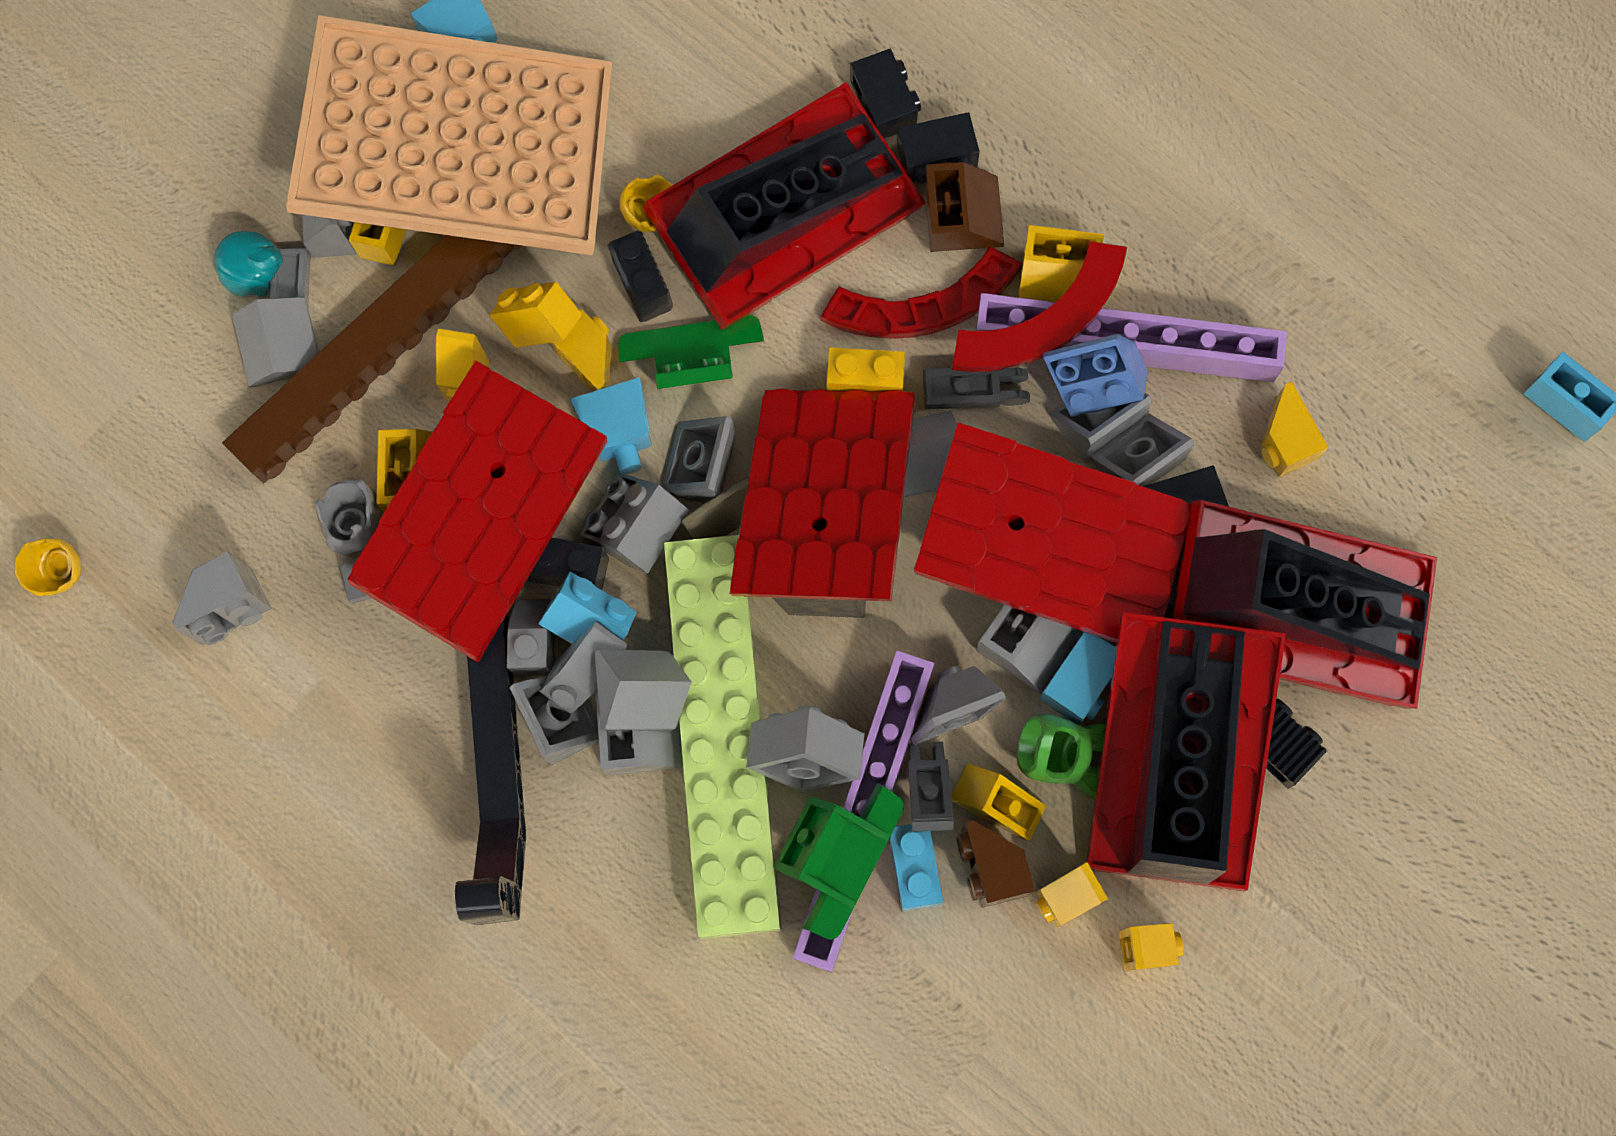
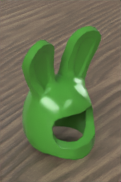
[1017,713,1106,801]

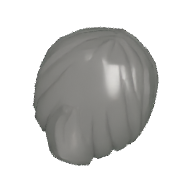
[315,479,385,556]

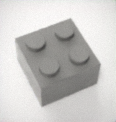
[746,705,864,792]

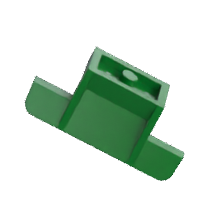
[618,315,764,389]
[773,784,904,939]

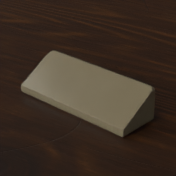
[681,475,750,540]

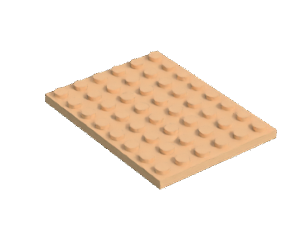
[286,15,612,255]

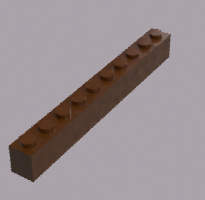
[222,235,522,484]

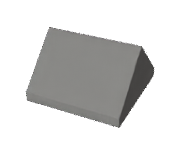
[232,297,319,387]
[1049,393,1152,461]
[904,411,957,497]
[1090,414,1194,486]
[662,416,736,503]
[595,650,692,731]
[509,675,599,765]

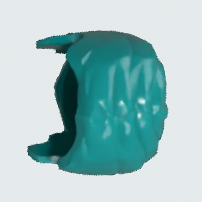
[214,231,283,297]

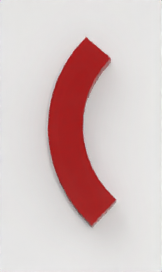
[952,241,1127,372]
[820,246,1022,339]

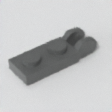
[923,368,1030,409]
[908,741,954,832]

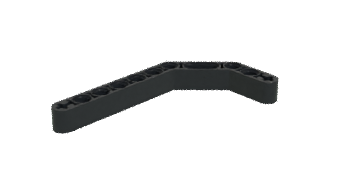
[455,613,526,925]

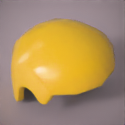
[619,174,673,233]
[14,538,81,596]

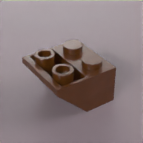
[924,162,1004,252]
[956,820,1035,908]

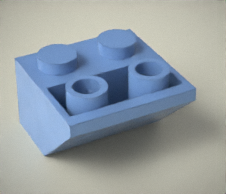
[1043,334,1148,417]

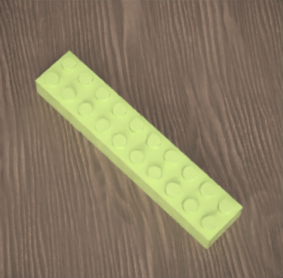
[664,535,782,939]

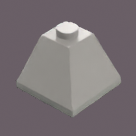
[910,665,1006,745]

